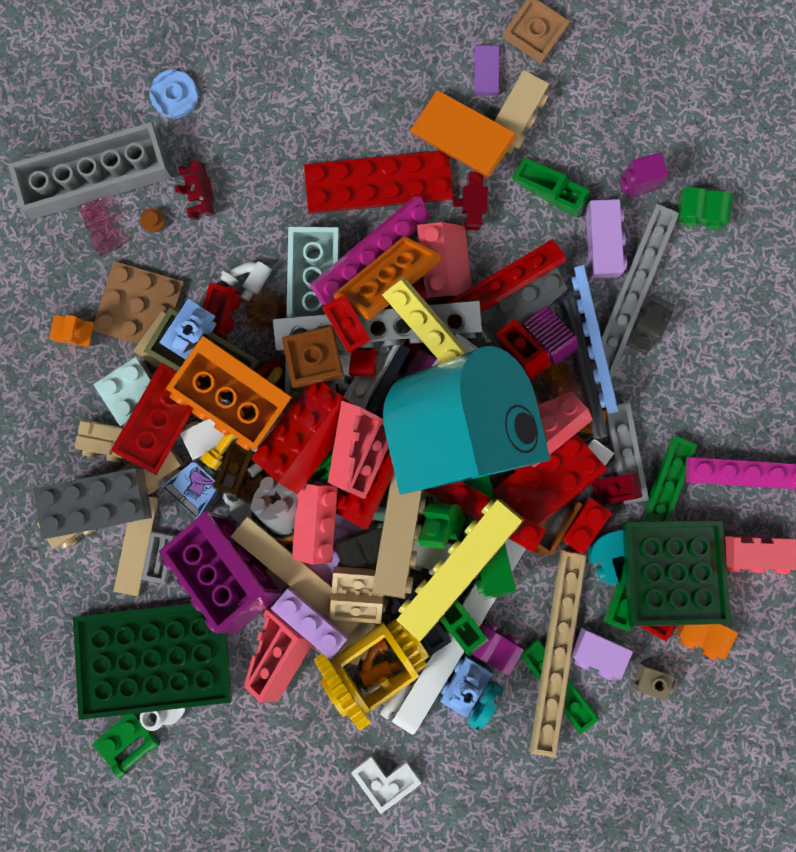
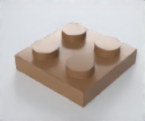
[502,0,570,64]

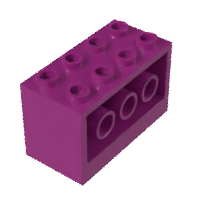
[159,511,283,634]

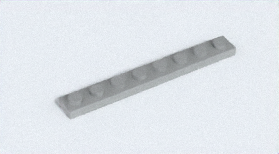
[591,204,679,392]

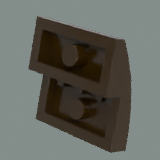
[213,442,271,504]

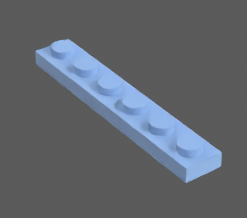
[571,265,619,414]

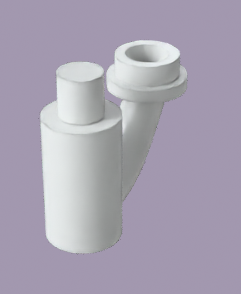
[220,261,272,302]
[360,677,412,719]

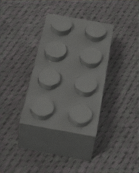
[33,468,152,540]

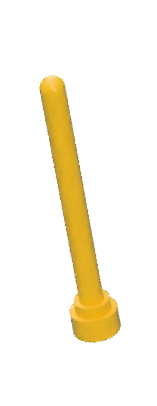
[200,367,283,470]

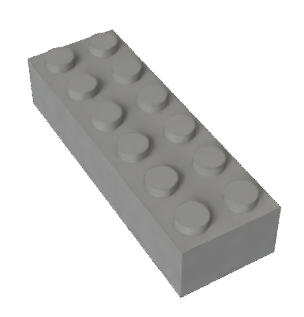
[8,122,172,219]

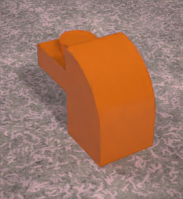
[49,315,94,347]

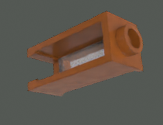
[534,500,582,557]

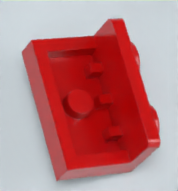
[202,283,241,338]

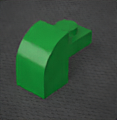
[418,502,466,549]

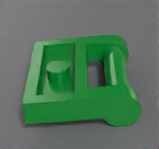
[92,714,160,779]

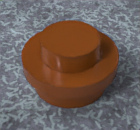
[140,208,165,233]

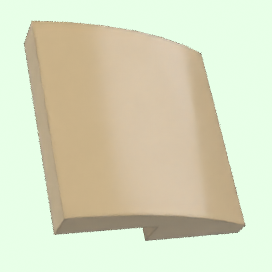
[329,566,383,624]

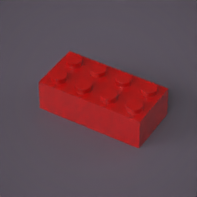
[251,382,352,494]

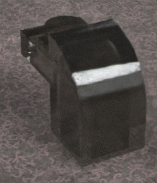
[626,293,674,355]

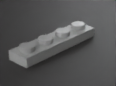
[604,402,649,504]

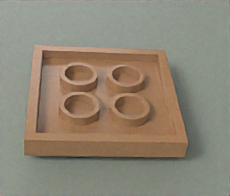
[93,261,185,345]

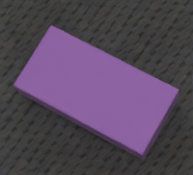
[474,45,499,96]

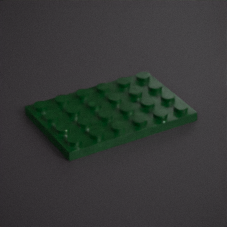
[73,603,233,720]

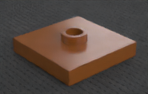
[282,326,344,389]

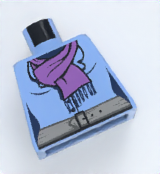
[162,461,222,519]

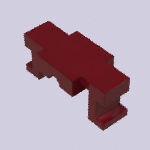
[175,160,215,220]
[452,171,488,231]

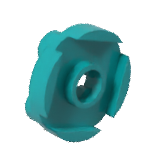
[466,680,504,731]

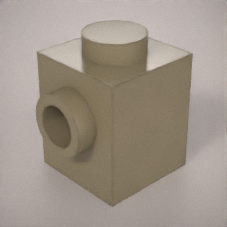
[632,663,675,701]

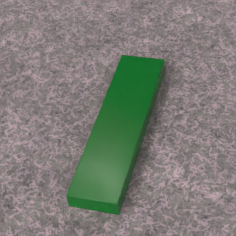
[520,638,600,735]

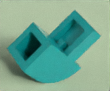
[587,528,624,586]

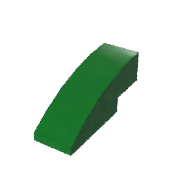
[512,157,591,219]
[440,599,489,656]

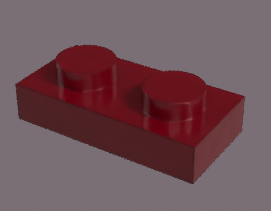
[592,472,642,505]

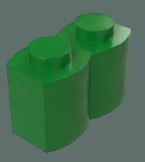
[676,187,733,230]

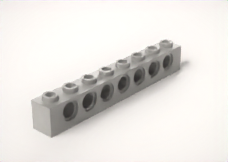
[273,301,482,355]

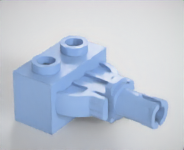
[159,299,217,359]
[439,654,493,718]

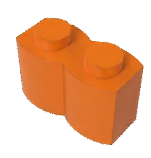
[675,624,738,661]

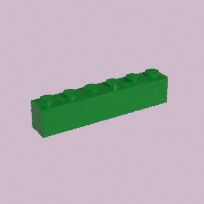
[463,475,516,600]

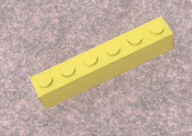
[396,499,525,641]

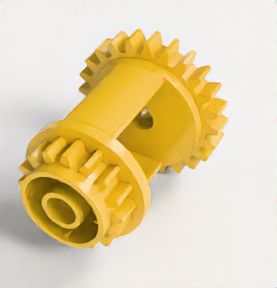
[314,619,429,731]

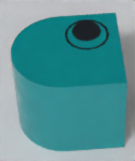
[383,346,551,495]

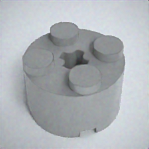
[251,477,298,535]

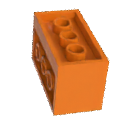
[166,336,293,451]

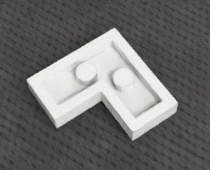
[351,754,422,814]

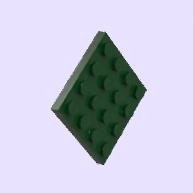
[622,521,731,626]

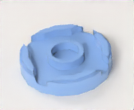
[149,69,199,118]

